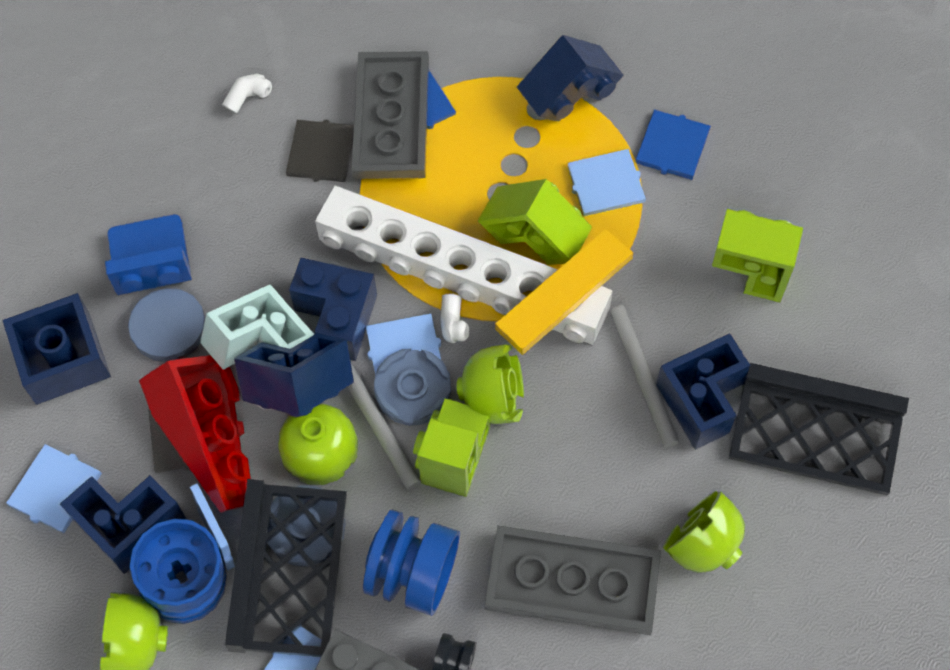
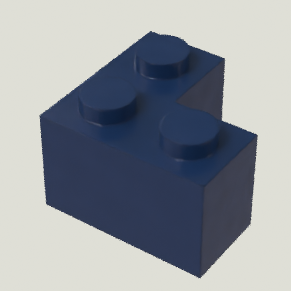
[517,35,624,121]
[289,257,377,361]
[234,333,354,417]
[656,333,750,450]
[60,475,186,574]

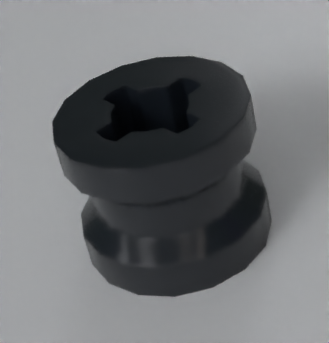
[432,633,477,670]

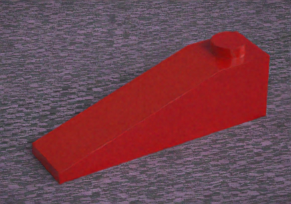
[139,355,251,513]

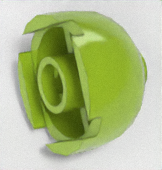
[456,345,524,424]
[278,404,358,485]
[663,491,745,573]
[100,592,168,670]

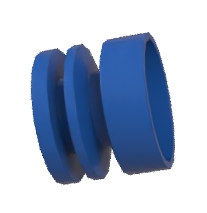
[363,509,460,616]
[130,519,227,624]

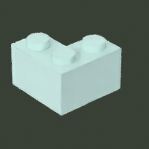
[200,285,314,369]

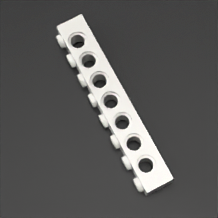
[315,186,613,345]

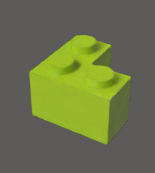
[478,179,592,265]
[712,209,803,303]
[413,398,491,497]

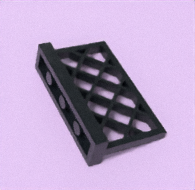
[728,363,909,495]
[225,479,347,657]

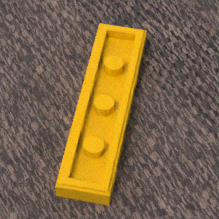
[495,228,634,355]

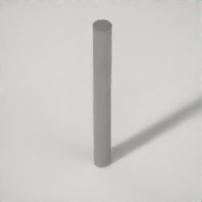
[610,305,679,448]
[347,363,421,491]

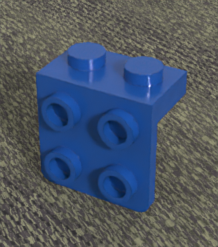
[105,214,192,295]

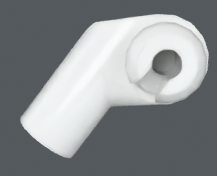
[222,73,272,114]
[440,294,469,343]

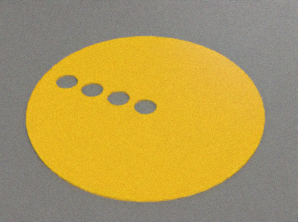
[359,77,642,322]

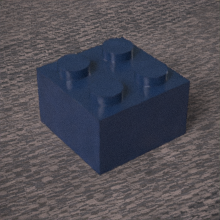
[2,293,111,405]

